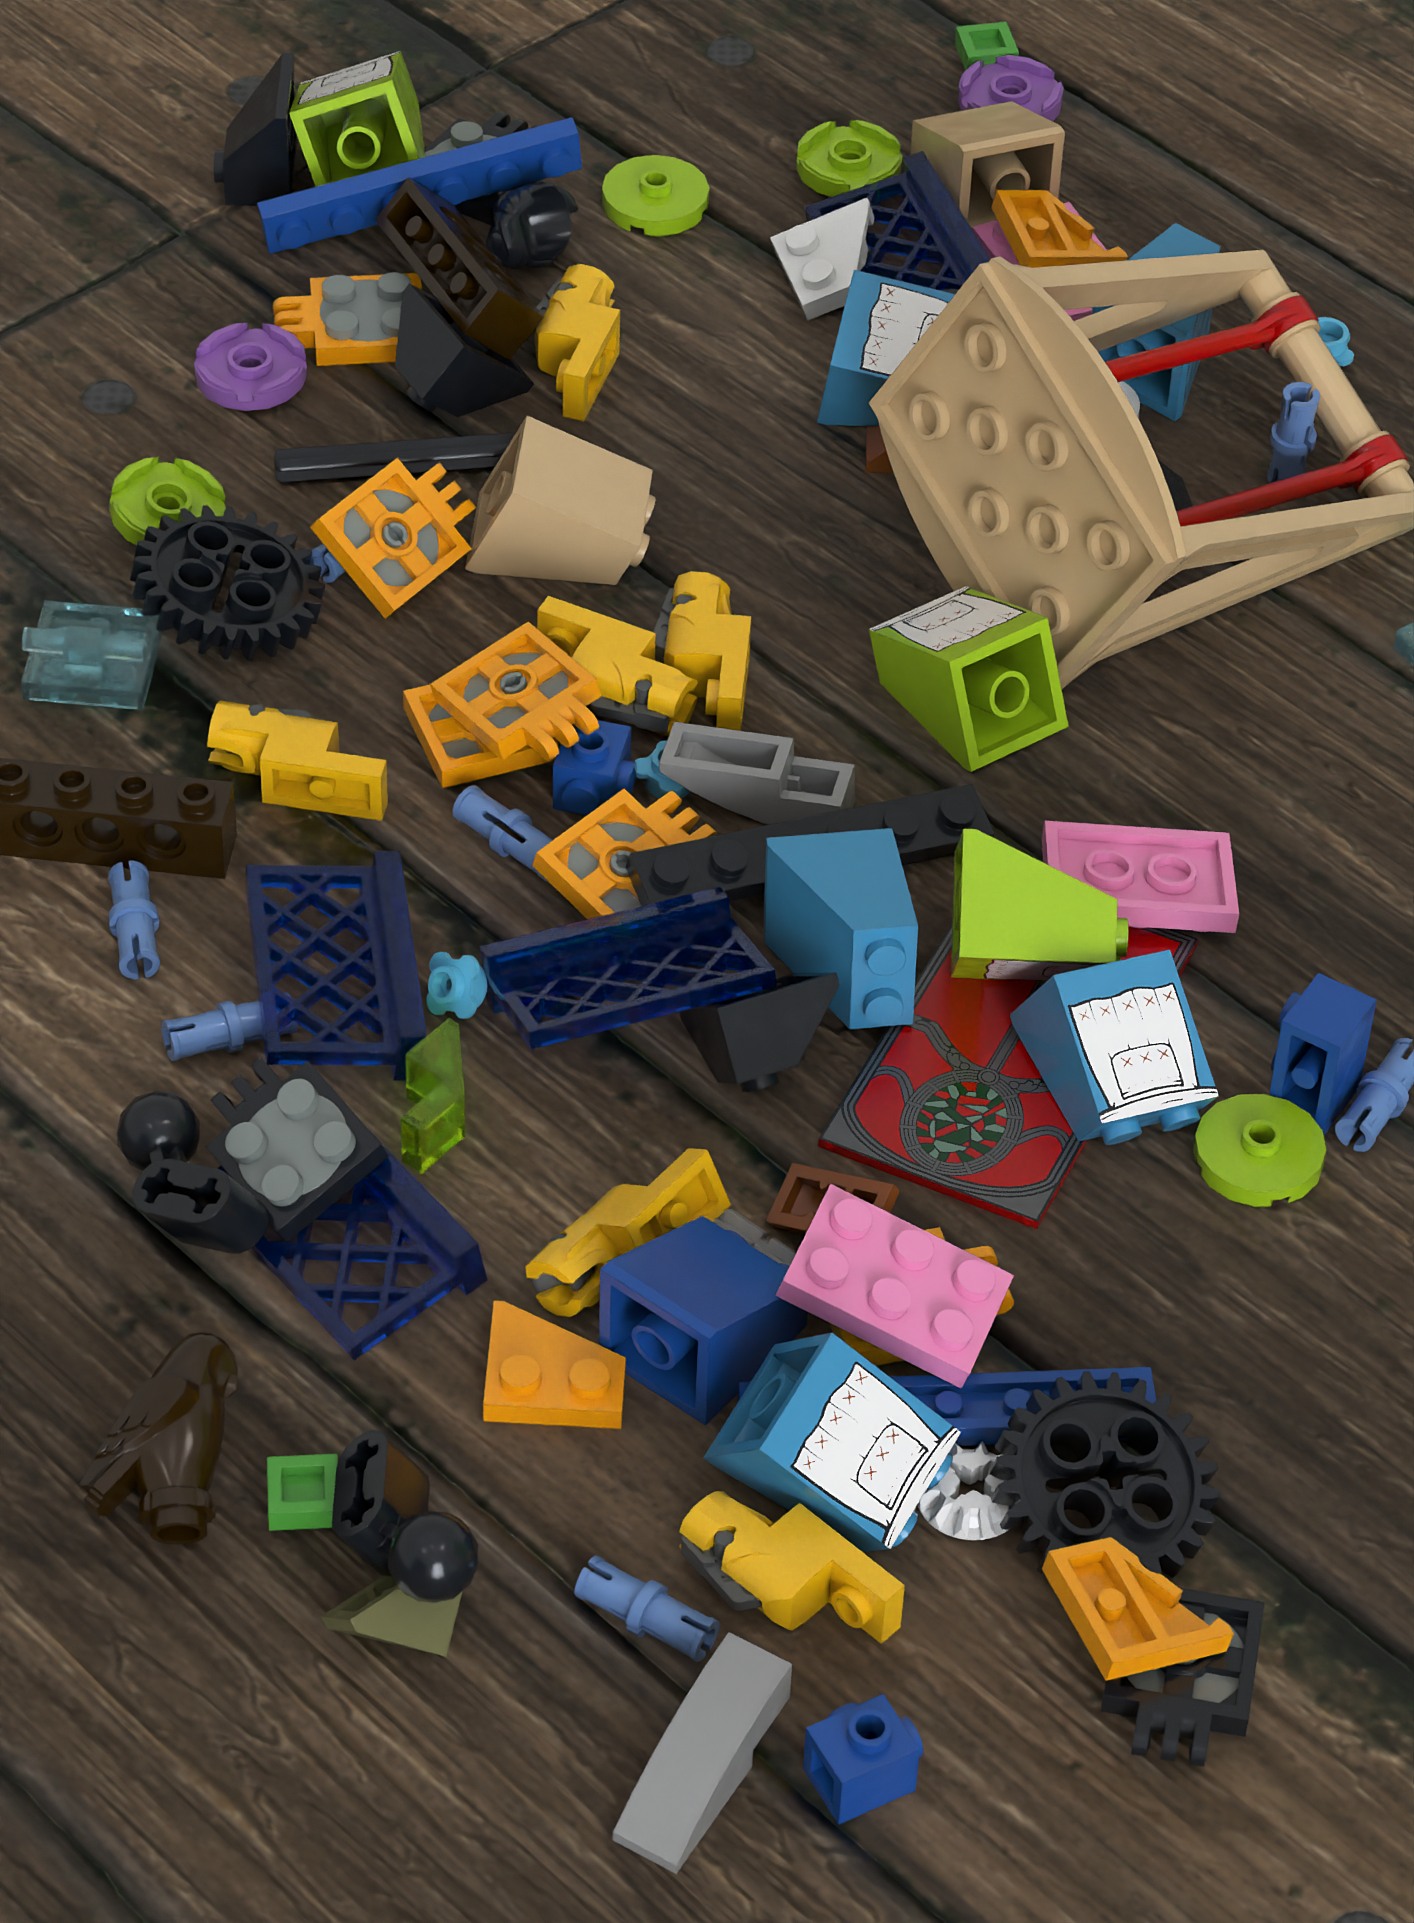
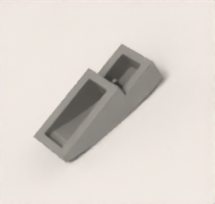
[659,722,855,825]
[613,1632,792,1874]

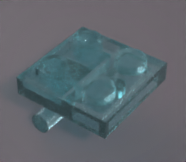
[21,600,163,710]

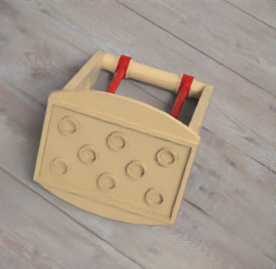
[869,250,1414,689]

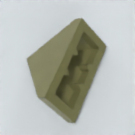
[321,1576,462,1657]

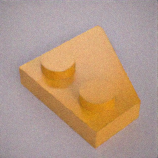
[991,190,1128,268]
[483,1300,626,1429]
[1042,1537,1234,1681]

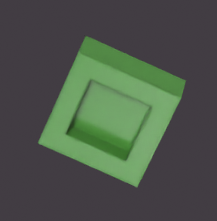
[954,22,1019,71]
[267,1454,338,1531]

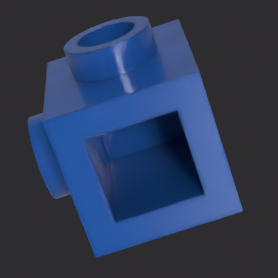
[553,720,637,816]
[803,1694,923,1825]

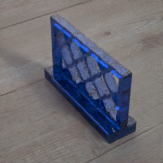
[805,151,990,290]
[245,851,427,1081]
[479,887,777,1049]
[217,1128,488,1360]

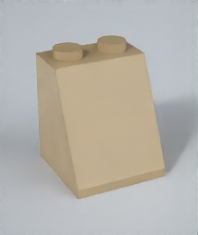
[910,101,1065,239]
[465,416,656,585]

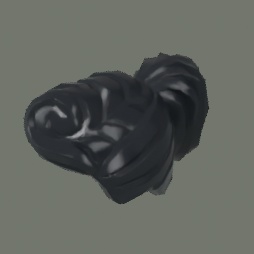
[486,182,578,269]

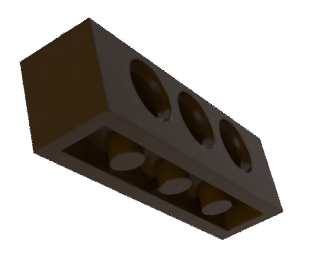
[375,177,544,360]
[0,758,237,879]

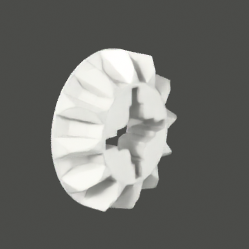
[917,1441,1012,1540]

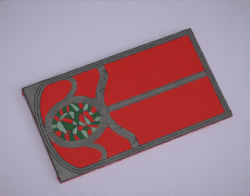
[818,924,1198,1229]

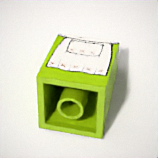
[289,51,426,187]
[869,586,1069,772]
[951,829,1128,982]

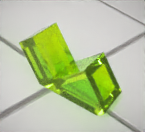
[401,1018,465,1174]

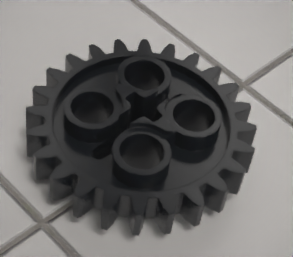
[130,505,325,661]
[990,1371,1220,1578]

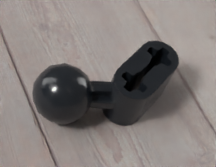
[117,1091,269,1254]
[332,1430,478,1603]

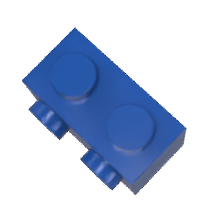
[1269,973,1377,1135]

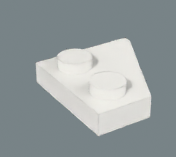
[770,198,874,321]

